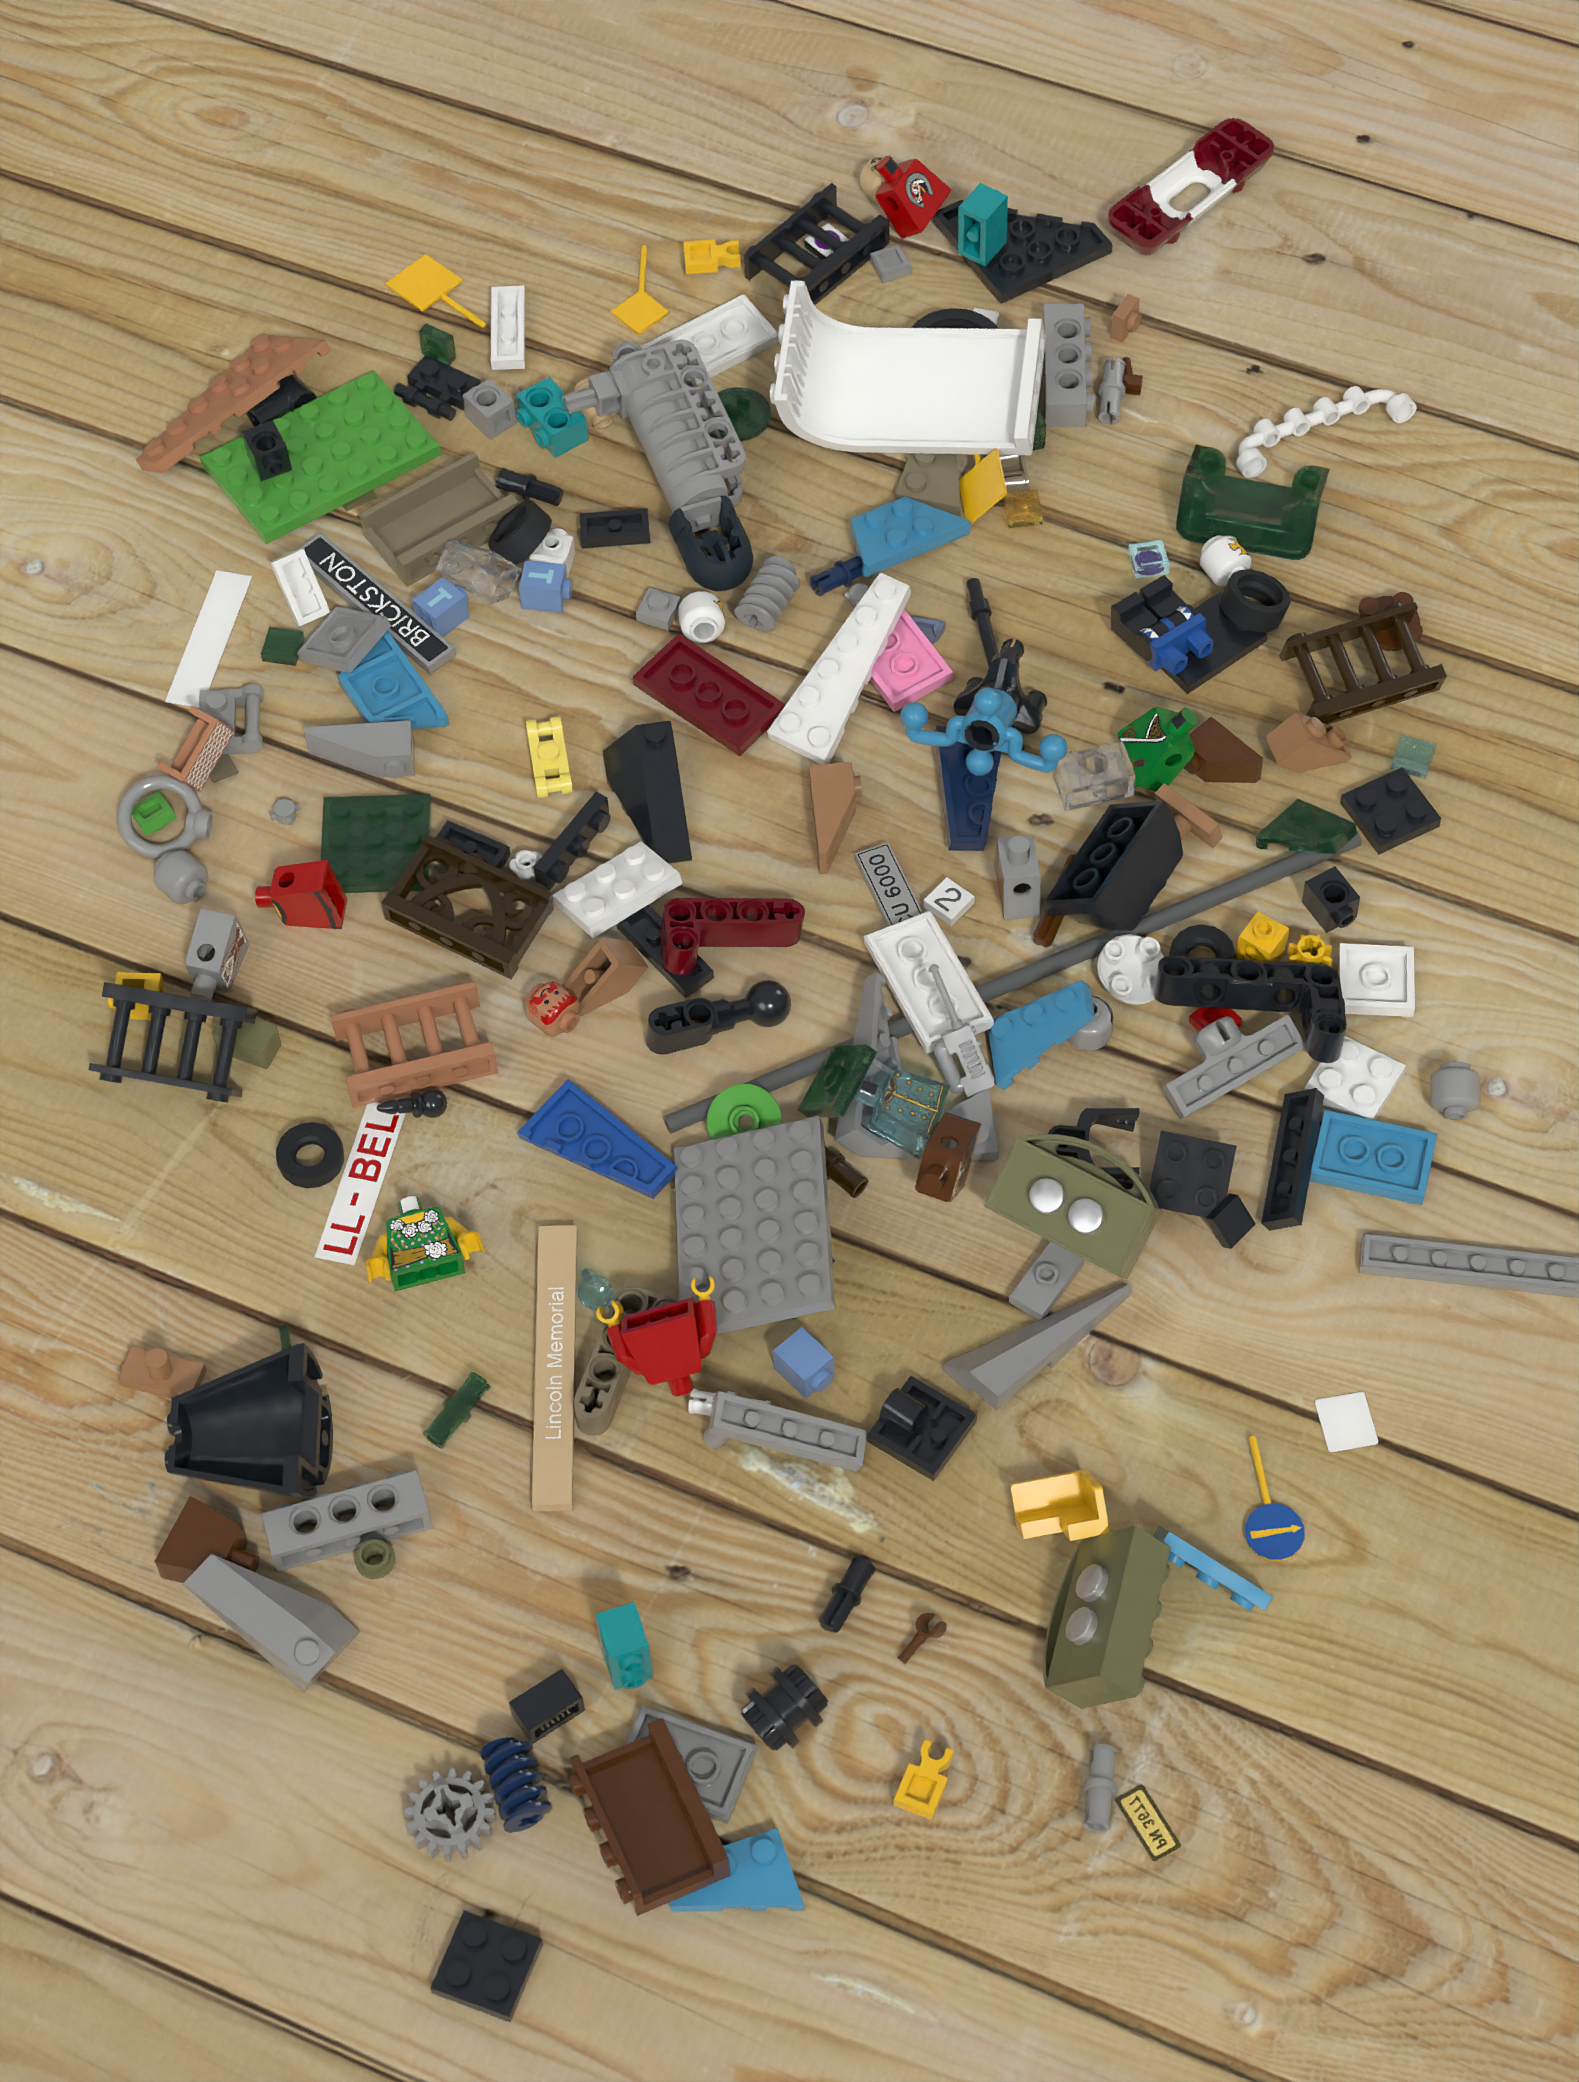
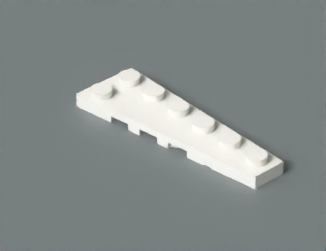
[767,572,911,765]

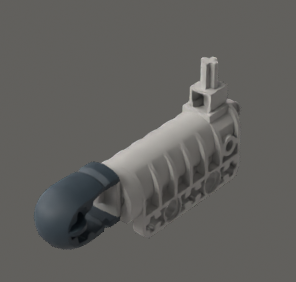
[562,339,754,592]

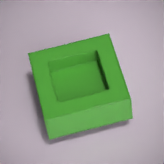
[132,791,177,837]

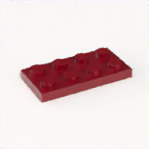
[633,633,785,756]

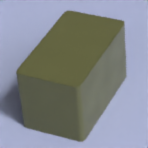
[212,1018,281,1069]

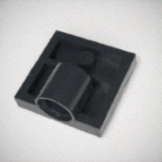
[1149,1130,1237,1218]
[867,1376,977,1481]

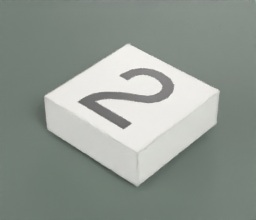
[923,877,975,927]

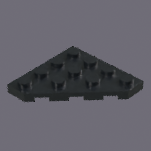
[933,200,1113,304]

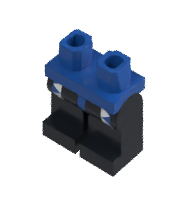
[1111,575,1213,675]

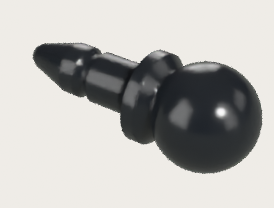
[377,1088,447,1118]

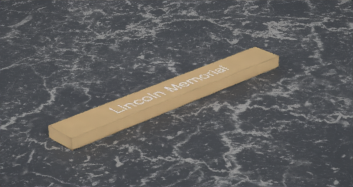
[532,1225,578,1511]

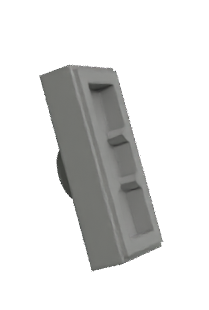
[1009,1241,1084,1320]

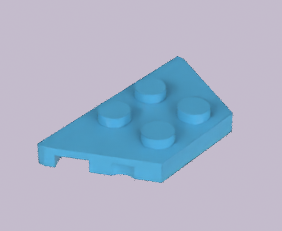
[850,496,971,577]
[338,630,449,729]

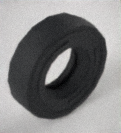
[1169,924,1236,959]
[276,1122,344,1189]

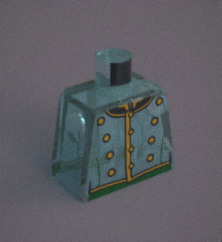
[855,1069,950,1159]

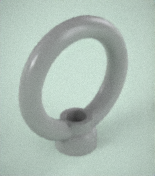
[117,775,213,859]

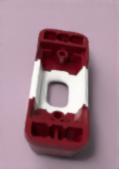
[1108,118,1274,256]

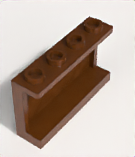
[567,1718,731,1916]

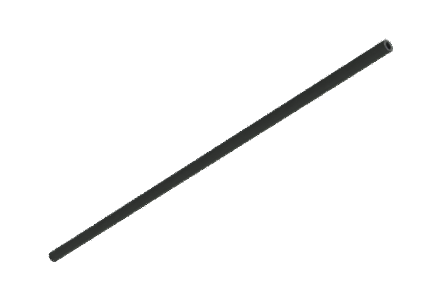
[663,829,1362,1134]

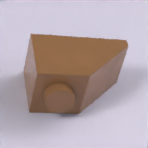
[562,938,649,1016]

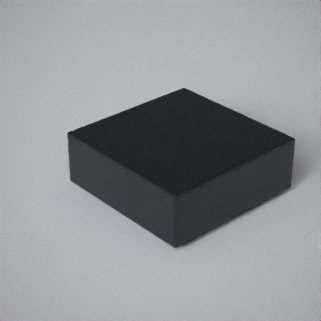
[1205,1194,1256,1249]

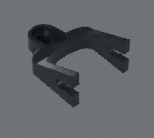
[1048,1108,1139,1190]

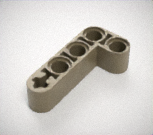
[574,1287,679,1436]

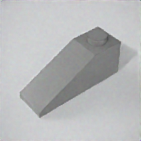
[304,721,415,778]

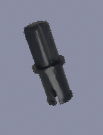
[496,468,564,506]
[819,1556,876,1633]

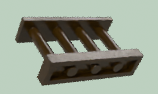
[1279,602,1447,725]

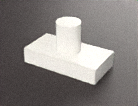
[270,548,331,626]

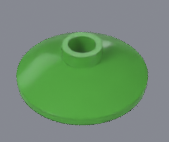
[707,1084,782,1140]

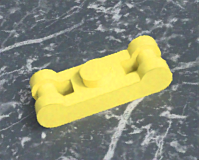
[525,716,573,798]

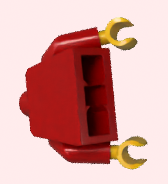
[596,1276,718,1396]

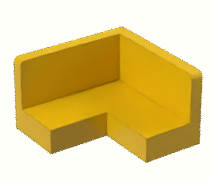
[1010,1469,1110,1541]

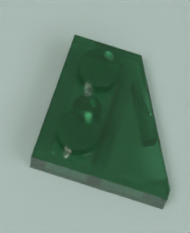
[1255,799,1357,854]

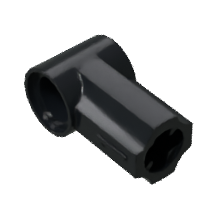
[246,374,316,427]

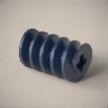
[480,1737,553,1833]

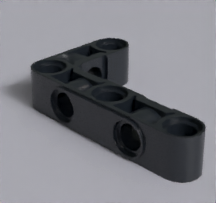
[1153,956,1347,1063]

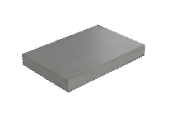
[625,1705,758,1824]

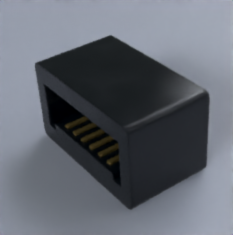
[509,1669,585,1744]

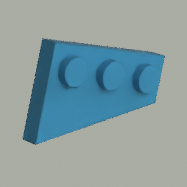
[988,980,1095,1090]
[1153,1526,1273,1612]

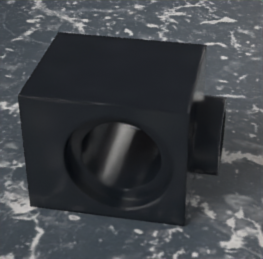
[241,420,292,481]
[1302,866,1360,933]

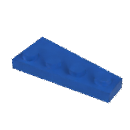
[517,1079,678,1199]

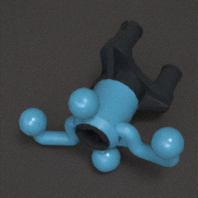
[900,638,1068,776]

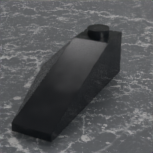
[603,720,692,864]

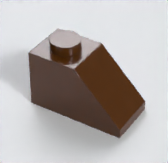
[1184,716,1263,783]

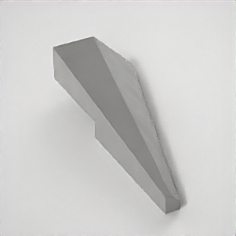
[834,972,917,1159]
[942,1283,1132,1411]

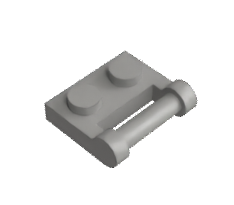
[199,684,263,754]

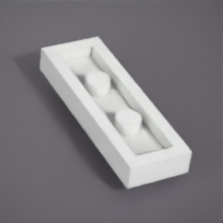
[491,286,525,370]

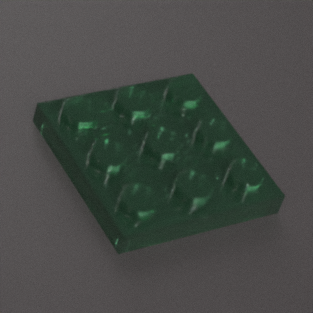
[321,794,432,893]

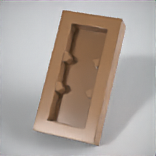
[1155,783,1222,848]
[117,1345,207,1399]

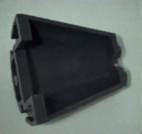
[164,1343,333,1498]

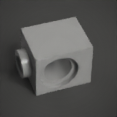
[463,378,517,440]

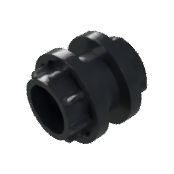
[740,1664,828,1751]

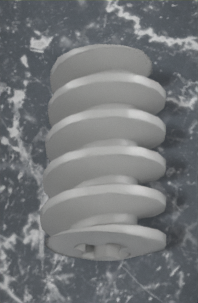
[734,556,800,632]

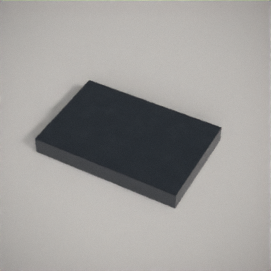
[1161,591,1267,694]

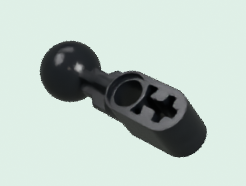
[645,980,791,1055]

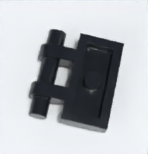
[394,355,481,421]

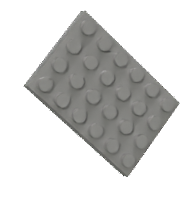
[674,1116,836,1335]

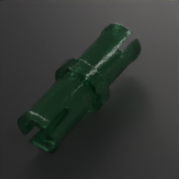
[423,1372,491,1449]

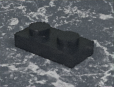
[580,508,650,549]
[435,820,511,869]

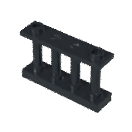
[744,183,890,306]
[88,982,257,1103]

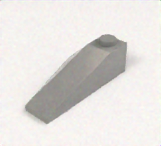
[183,1554,359,1693]

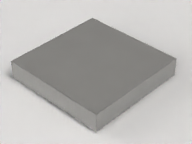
[297,606,391,673]

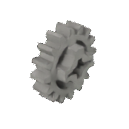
[404,1768,496,1862]

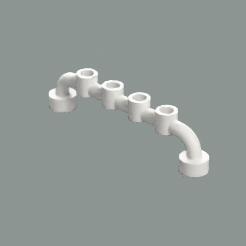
[1236,386,1416,478]

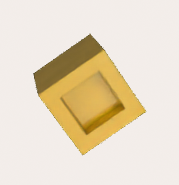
[1235,911,1290,962]

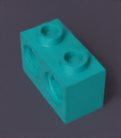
[515,377,589,458]
[595,1602,654,1690]

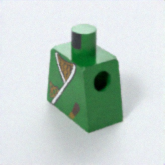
[1117,707,1198,792]

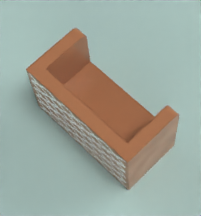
[156,705,235,792]

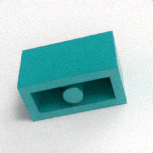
[958,183,1008,266]

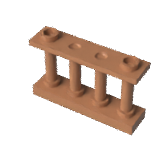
[330,981,498,1108]

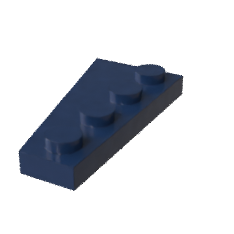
[935,726,1001,851]

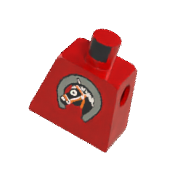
[875,155,952,239]

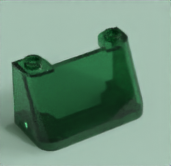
[1176,444,1330,560]

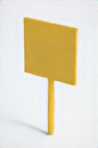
[385,254,486,328]
[959,448,1008,524]

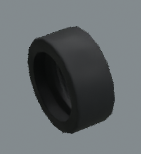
[488,500,552,566]
[1220,570,1291,632]

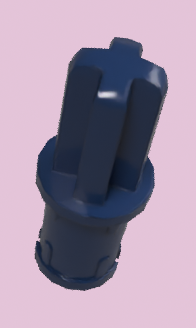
[810,556,864,596]

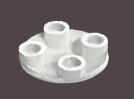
[1097,935,1164,1005]

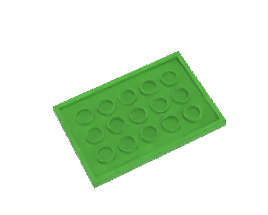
[200,370,442,544]

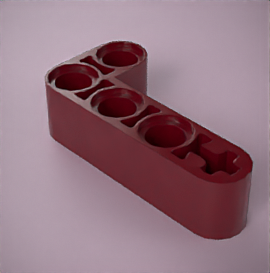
[660,898,805,975]

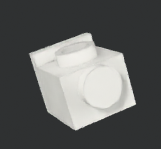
[529,528,575,579]

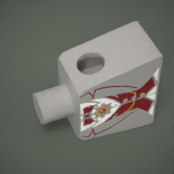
[185,908,249,1001]

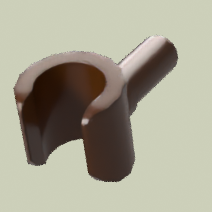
[1122,357,1143,396]
[897,1613,947,1664]

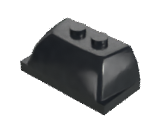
[1041,800,1183,931]

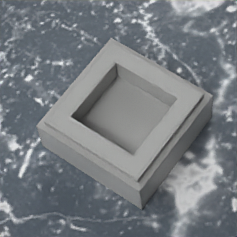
[870,244,912,283]

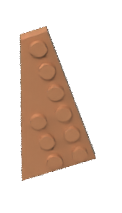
[136,334,331,473]

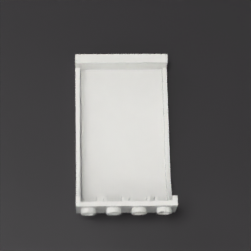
[770,281,1046,455]

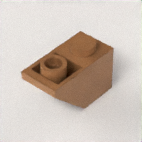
[1266,712,1352,773]

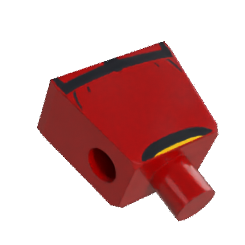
[255,860,348,929]

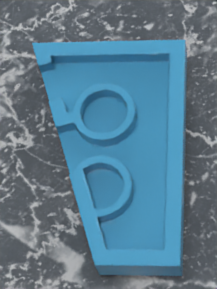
[668,1828,805,1912]

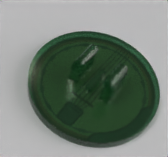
[708,387,771,441]

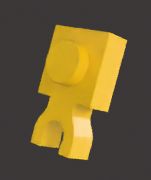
[683,239,741,275]
[894,1739,954,1821]

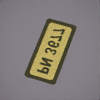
[1115,1785,1181,1861]

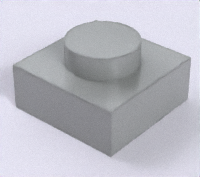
[636,587,681,631]

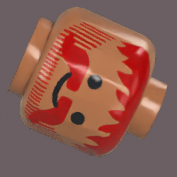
[525,981,580,1036]

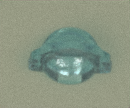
[578,1268,616,1310]

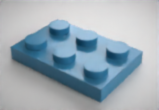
[1310,1110,1437,1205]

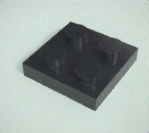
[1340,767,1441,855]
[430,1910,543,2022]

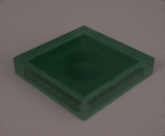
[798,1044,878,1118]

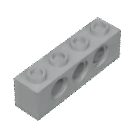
[1043,303,1093,427]
[261,1470,433,1572]

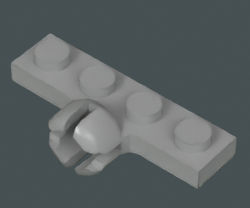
[1162,1014,1307,1120]

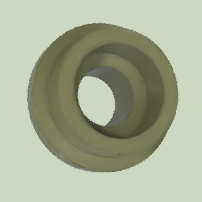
[355,1539,395,1579]

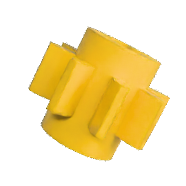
[1287,934,1332,967]

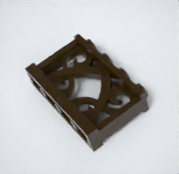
[381,835,554,979]

